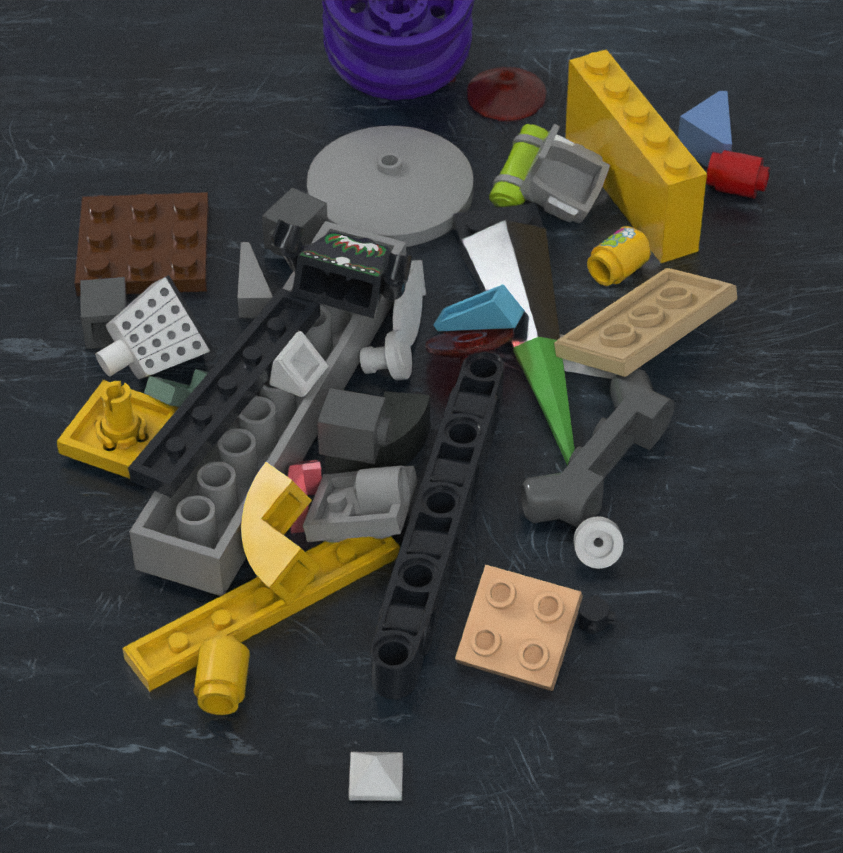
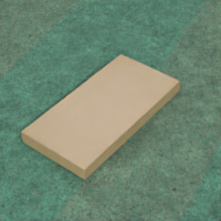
[554,268,737,377]

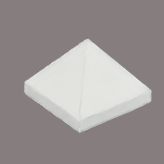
[349,752,403,801]

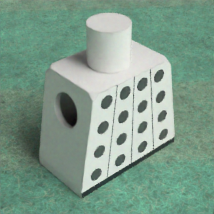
[96,275,214,379]

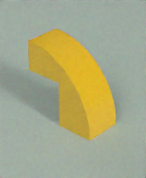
[241,462,321,606]

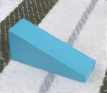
[433,284,525,331]

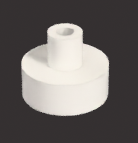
[574,517,624,569]

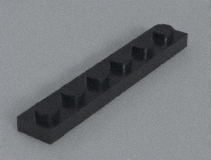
[128,288,321,498]

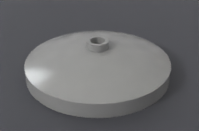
[307,126,473,247]

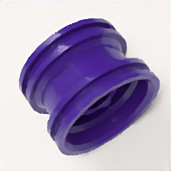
[322,0,475,100]

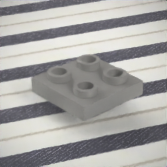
[303,466,418,543]

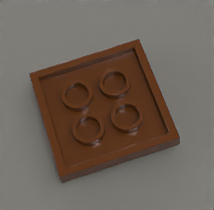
[75,192,209,296]

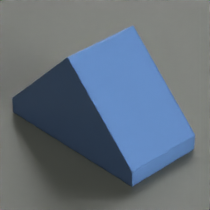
[678,91,732,167]

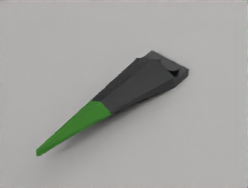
[453,203,575,466]

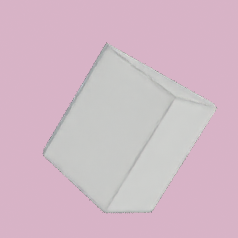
[269,331,328,397]

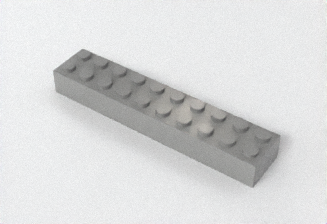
[129,221,406,596]

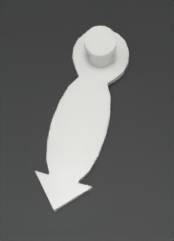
[360,260,426,381]

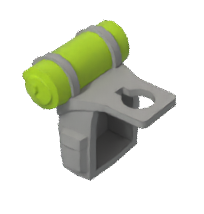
[489,124,610,223]

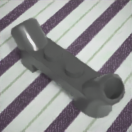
[521,369,675,528]

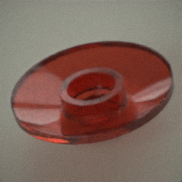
[467,67,546,121]
[425,328,515,366]

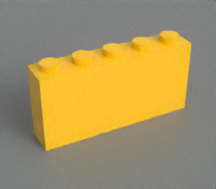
[565,49,707,263]

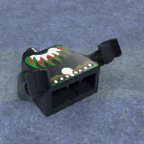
[270,219,412,319]

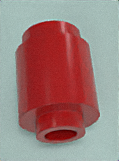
[706,150,770,199]

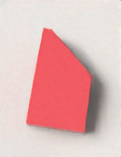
[288,460,322,534]

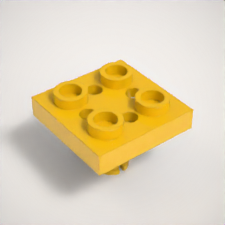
[57,380,179,479]

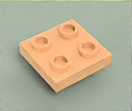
[455,565,583,691]

